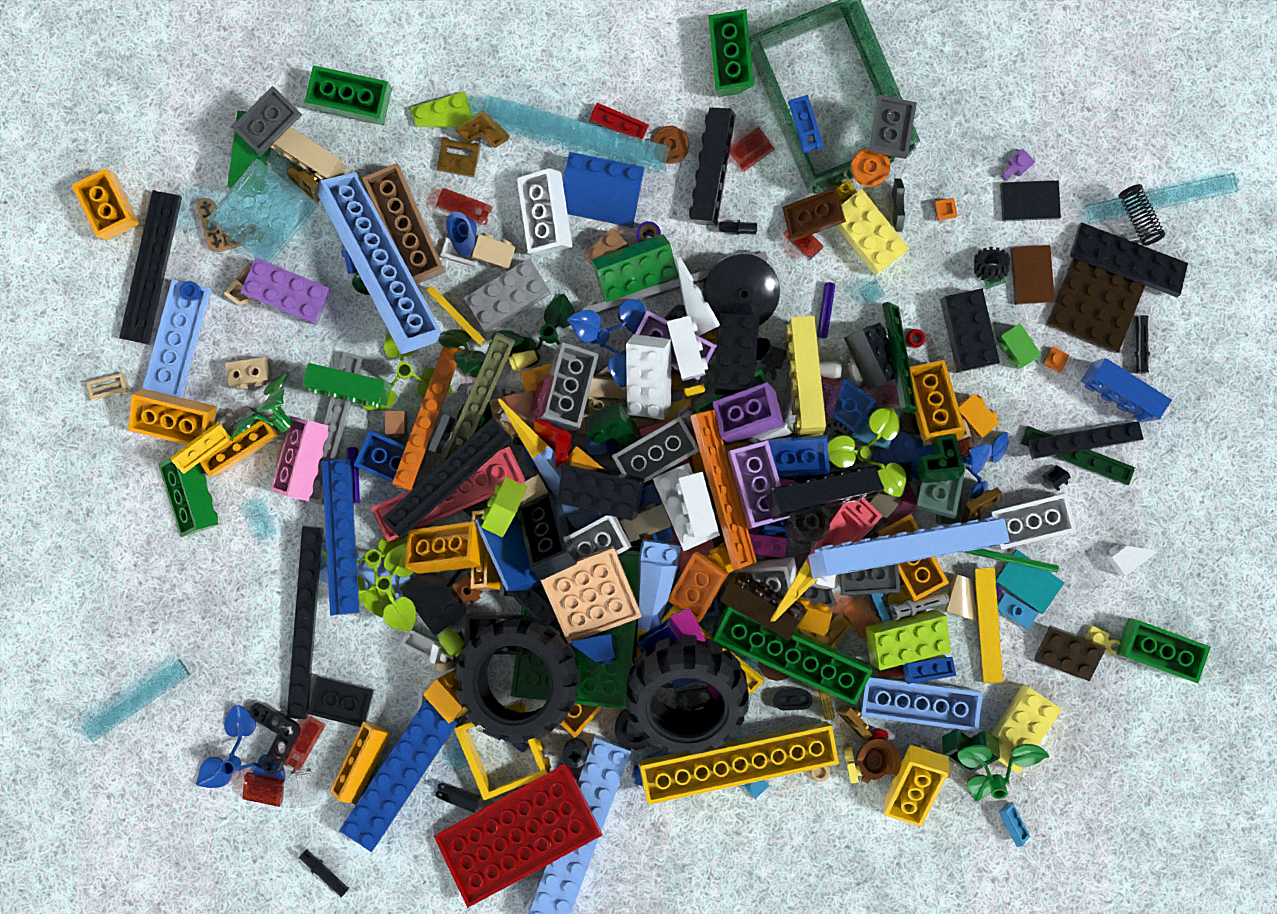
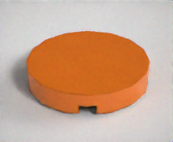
[851,148,890,187]

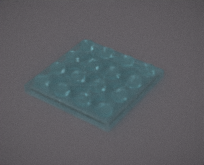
[207,158,317,264]

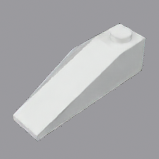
[675,257,720,336]
[720,557,798,594]

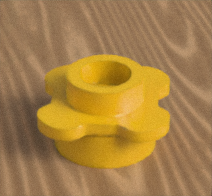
[835,180,857,200]

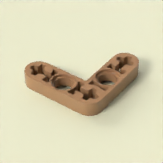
[197,198,264,252]

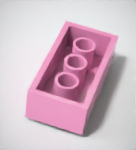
[271,416,329,501]

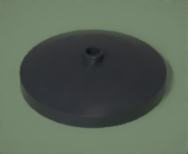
[703,253,780,326]

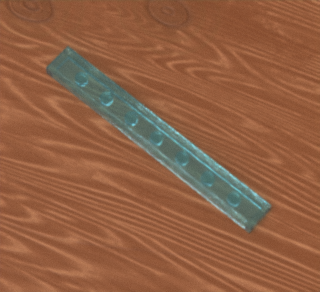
[1085,172,1239,225]

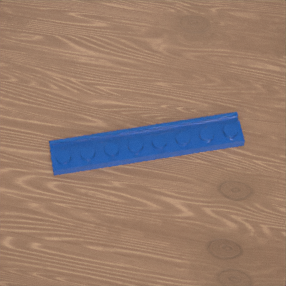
[322,458,360,616]

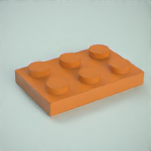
[668,552,729,623]

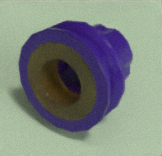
[636,221,661,242]

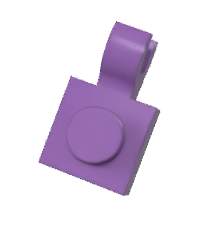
[1001,148,1035,181]

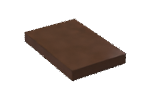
[782,187,846,242]
[1011,245,1055,305]

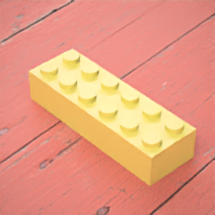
[784,316,826,437]

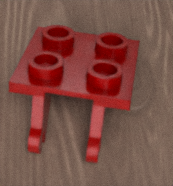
[534,418,571,471]

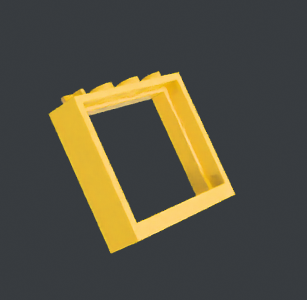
[454,699,552,800]

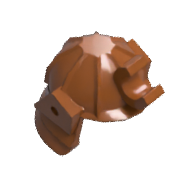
[855,739,901,784]

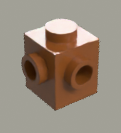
[452,573,483,604]

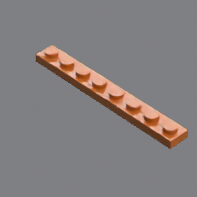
[392,347,462,491]

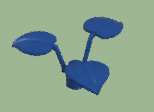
[567,299,646,388]
[959,432,1009,500]
[196,705,286,788]

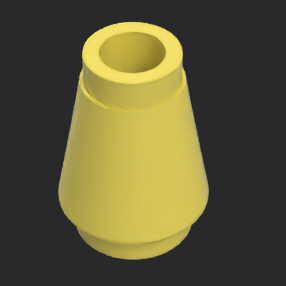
[508,350,538,372]

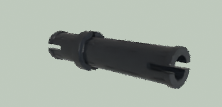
[1134,315,1151,374]
[299,848,349,898]

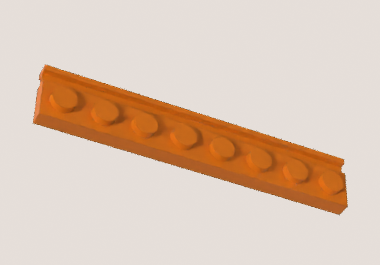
[690,410,757,570]

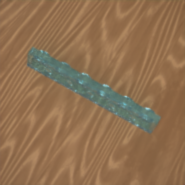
[82,659,191,743]

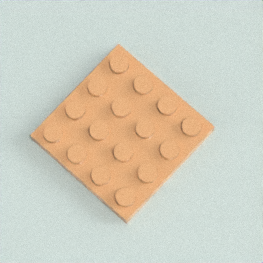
[540,546,642,643]

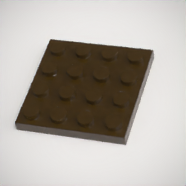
[1046,258,1145,353]

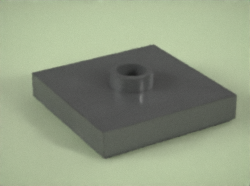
[428,414,455,454]

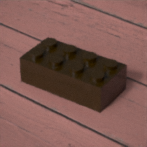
[720,572,808,641]

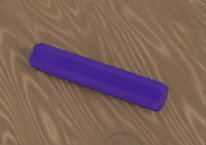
[817,282,836,339]
[346,447,360,503]

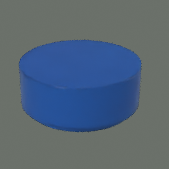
[180,281,201,301]

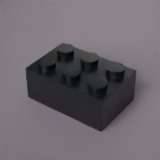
[844,322,895,391]

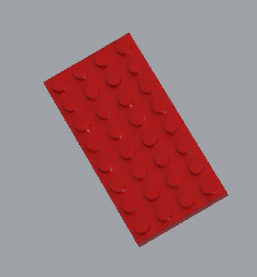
[434,764,603,908]

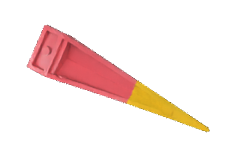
[770,499,882,622]

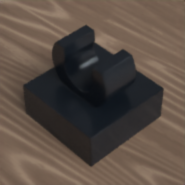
[1042,465,1071,491]

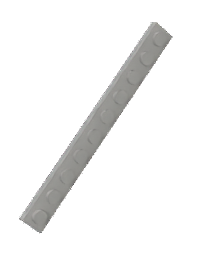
[583,250,768,314]

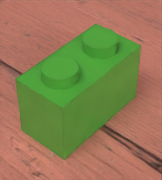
[996,323,1042,369]

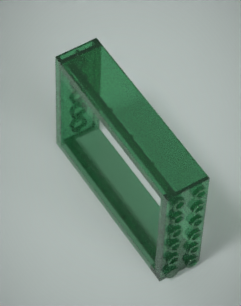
[750,0,920,194]

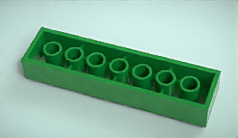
[712,605,873,705]

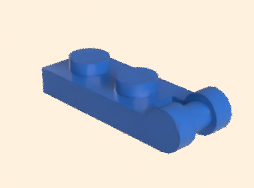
[788,95,823,153]

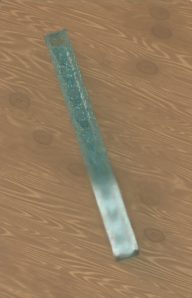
[482,95,671,172]

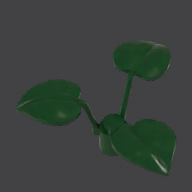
[507,294,583,368]
[438,329,525,378]

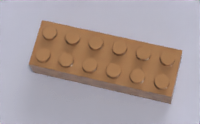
[362,163,446,285]

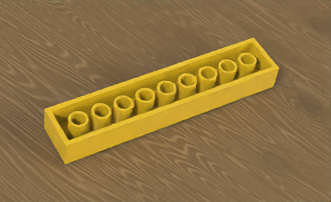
[638,721,839,805]

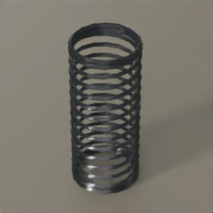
[1118,184,1166,246]

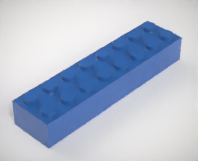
[339,699,461,853]

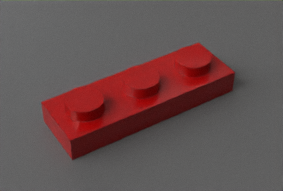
[589,103,649,144]

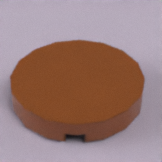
[652,126,690,164]

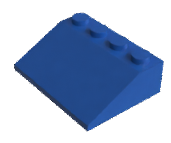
[563,152,644,228]
[475,511,543,591]

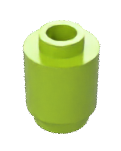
[438,627,466,657]

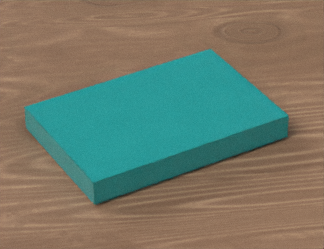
[996,549,1065,614]

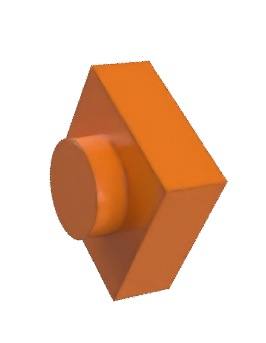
[934,198,958,221]
[1043,347,1069,373]

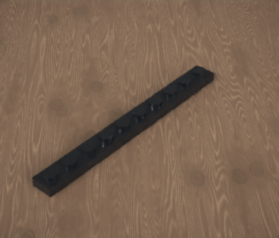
[287,525,323,720]

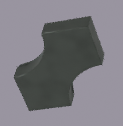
[892,178,905,232]

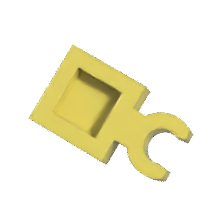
[1085,625,1121,654]
[844,746,862,784]

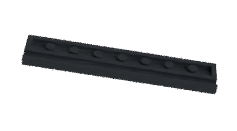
[119,190,182,345]
[381,416,514,539]

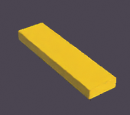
[426,286,486,347]

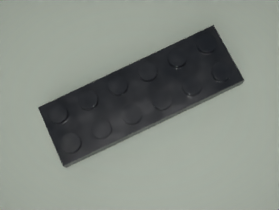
[1070,222,1188,298]

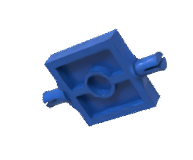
[822,378,877,432]

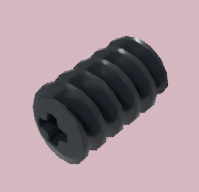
[562,738,588,768]

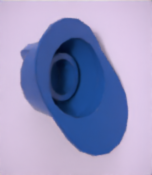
[446,211,477,257]

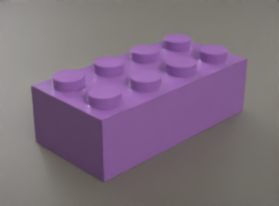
[241,257,331,325]

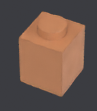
[385,411,408,439]

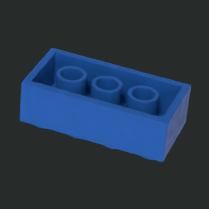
[1081,358,1172,423]

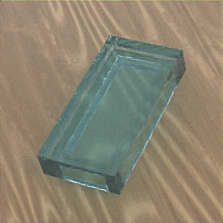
[244,499,278,542]

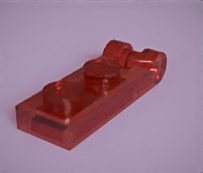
[436,188,493,225]
[284,715,327,773]

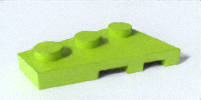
[410,91,472,128]

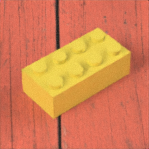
[836,189,910,276]
[991,684,1062,774]

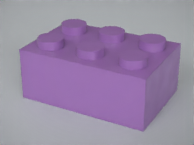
[713,382,784,444]

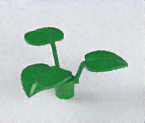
[230,371,293,442]
[958,744,1049,802]

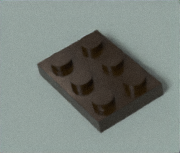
[1034,625,1106,681]

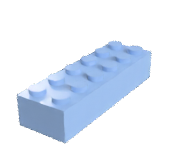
[858,675,983,732]

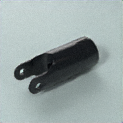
[436,783,481,813]

